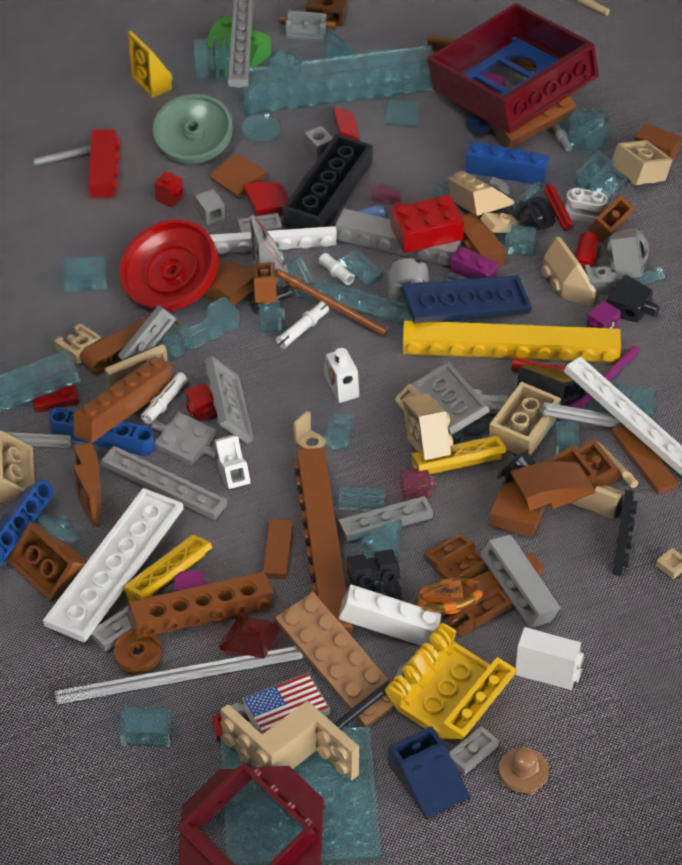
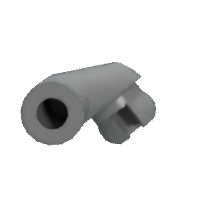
[489,177,510,197]

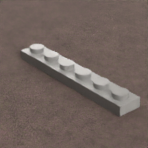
[101,446,227,520]

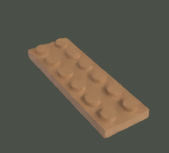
[275,592,396,729]

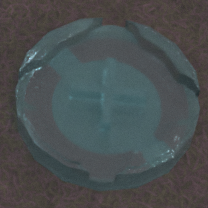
[510,181,544,215]

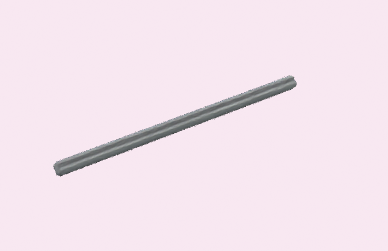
[54,646,305,704]

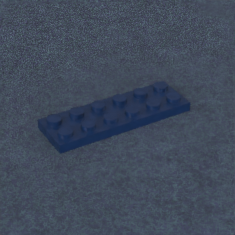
[400,275,532,323]

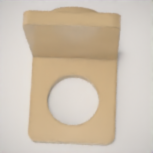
[293,411,327,449]

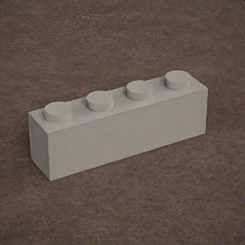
[480,535,561,628]

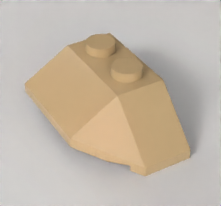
[541,236,596,306]

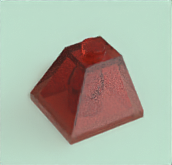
[219,616,281,659]

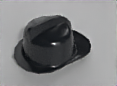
[518,196,555,231]
[497,449,536,482]

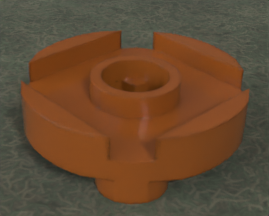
[114,630,162,676]

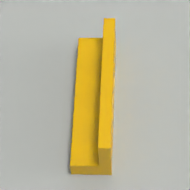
[411,435,506,477]
[123,534,212,602]

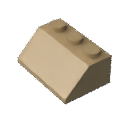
[448,171,514,216]
[0,430,35,503]

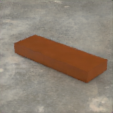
[263,518,293,579]

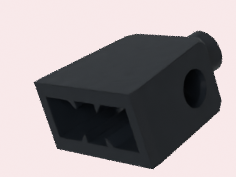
[606,275,660,323]

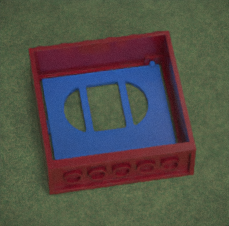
[427,3,599,134]

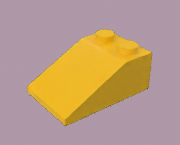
[128,31,173,98]

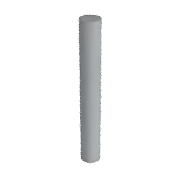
[32,145,91,166]

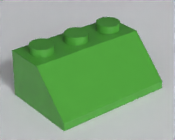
[202,15,271,73]

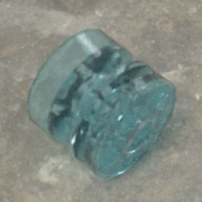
[194,37,230,80]

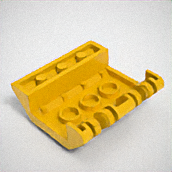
[385,623,517,739]

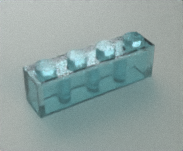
[0,349,81,412]

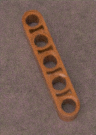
[80,309,180,375]

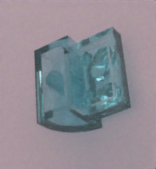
[574,150,628,200]

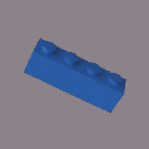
[465,141,549,186]

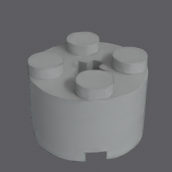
[386,258,430,308]

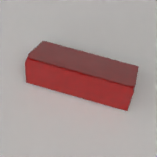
[333,107,360,140]

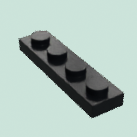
[612,490,638,576]

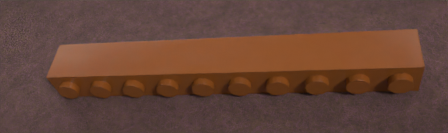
[293,447,352,636]

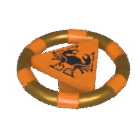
[415,578,483,614]

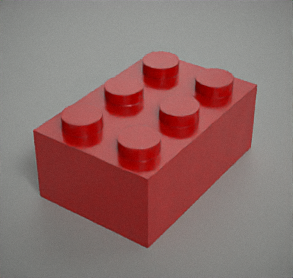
[390,194,464,254]

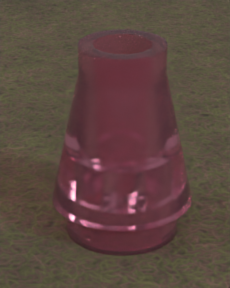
[371,183,401,203]

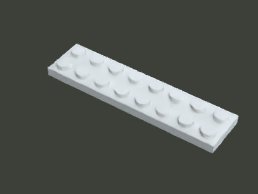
[43,488,183,643]

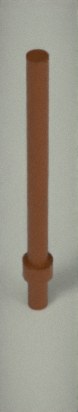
[275,269,388,337]

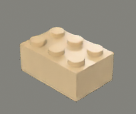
[489,382,561,456]
[402,394,453,460]

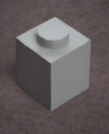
[195,189,225,225]

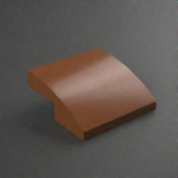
[210,153,268,199]
[424,533,489,580]

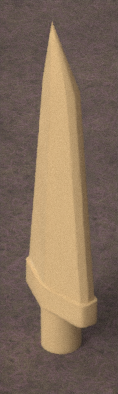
[598,442,638,488]

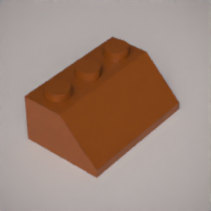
[7,522,87,601]

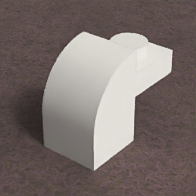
[214,434,251,489]

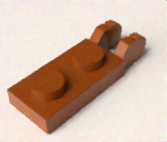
[447,587,513,637]

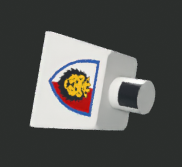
[324,348,359,403]

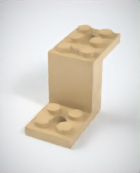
[221,700,359,781]

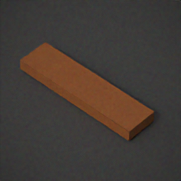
[611,425,678,495]

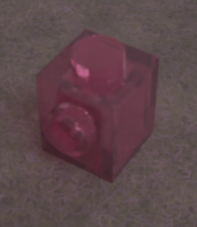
[400,468,435,501]

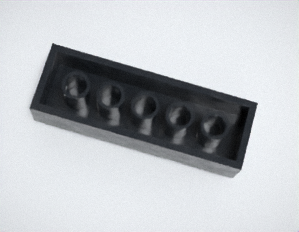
[282,133,373,229]

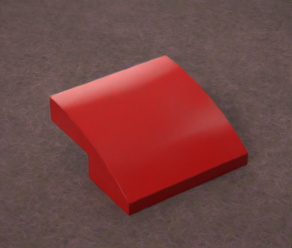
[243,182,289,217]

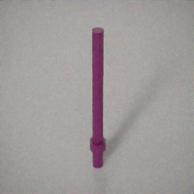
[559,345,640,426]

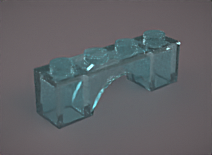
[154,296,240,361]

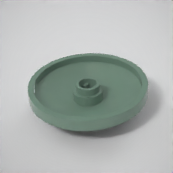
[153,94,233,164]

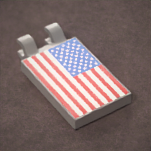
[231,673,330,734]

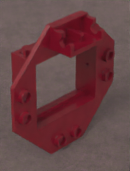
[176,762,326,865]

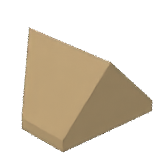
[572,485,625,519]

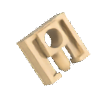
[54,323,102,364]

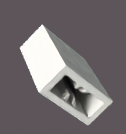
[515,627,584,690]

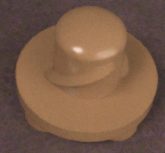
[499,746,549,795]

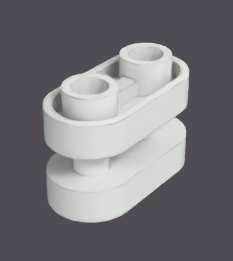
[566,188,608,223]

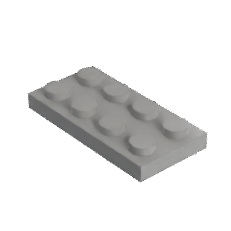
[205,356,254,444]
[412,362,490,434]

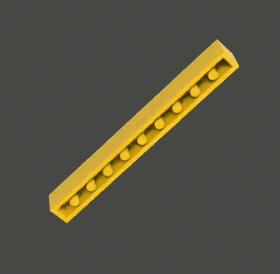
[403,320,621,362]

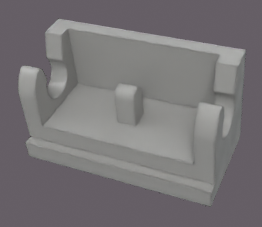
[286,10,326,42]

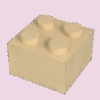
[610,140,673,185]

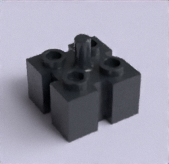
[346,549,402,601]

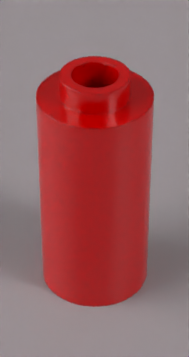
[575,232,600,271]

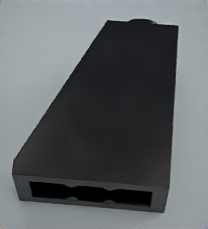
[517,364,586,404]

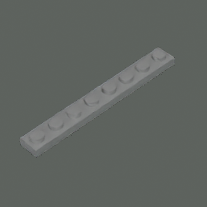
[228,0,253,88]

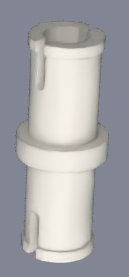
[318,253,355,286]

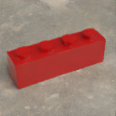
[88,129,121,199]

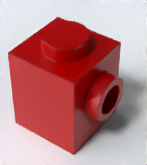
[154,171,184,208]
[185,383,217,422]

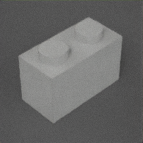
[608,230,644,280]

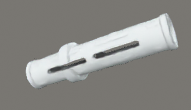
[276,301,329,349]
[141,372,188,424]

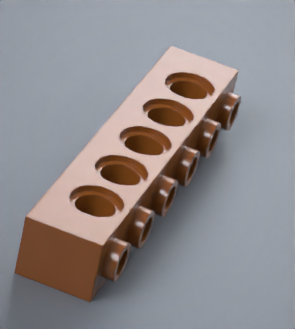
[128,572,274,639]

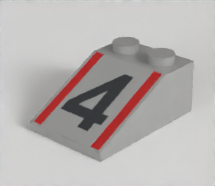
[250,215,288,288]

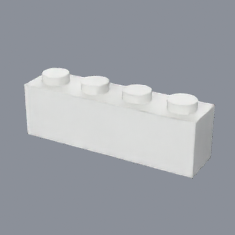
[338,585,441,646]

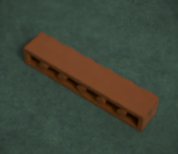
[74,356,172,443]

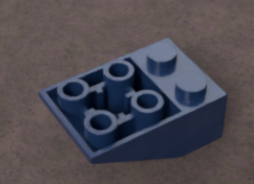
[388,726,470,819]

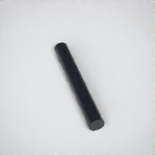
[334,680,390,730]

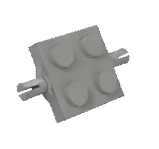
[152,412,218,466]

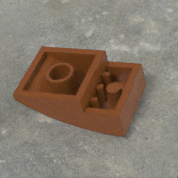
[202,260,254,308]
[544,439,620,489]
[73,442,102,528]
[511,461,596,511]
[489,479,547,537]

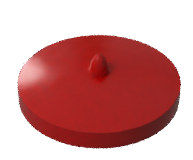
[119,219,219,312]

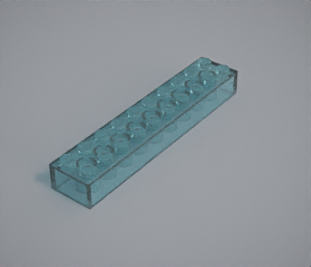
[240,45,434,115]

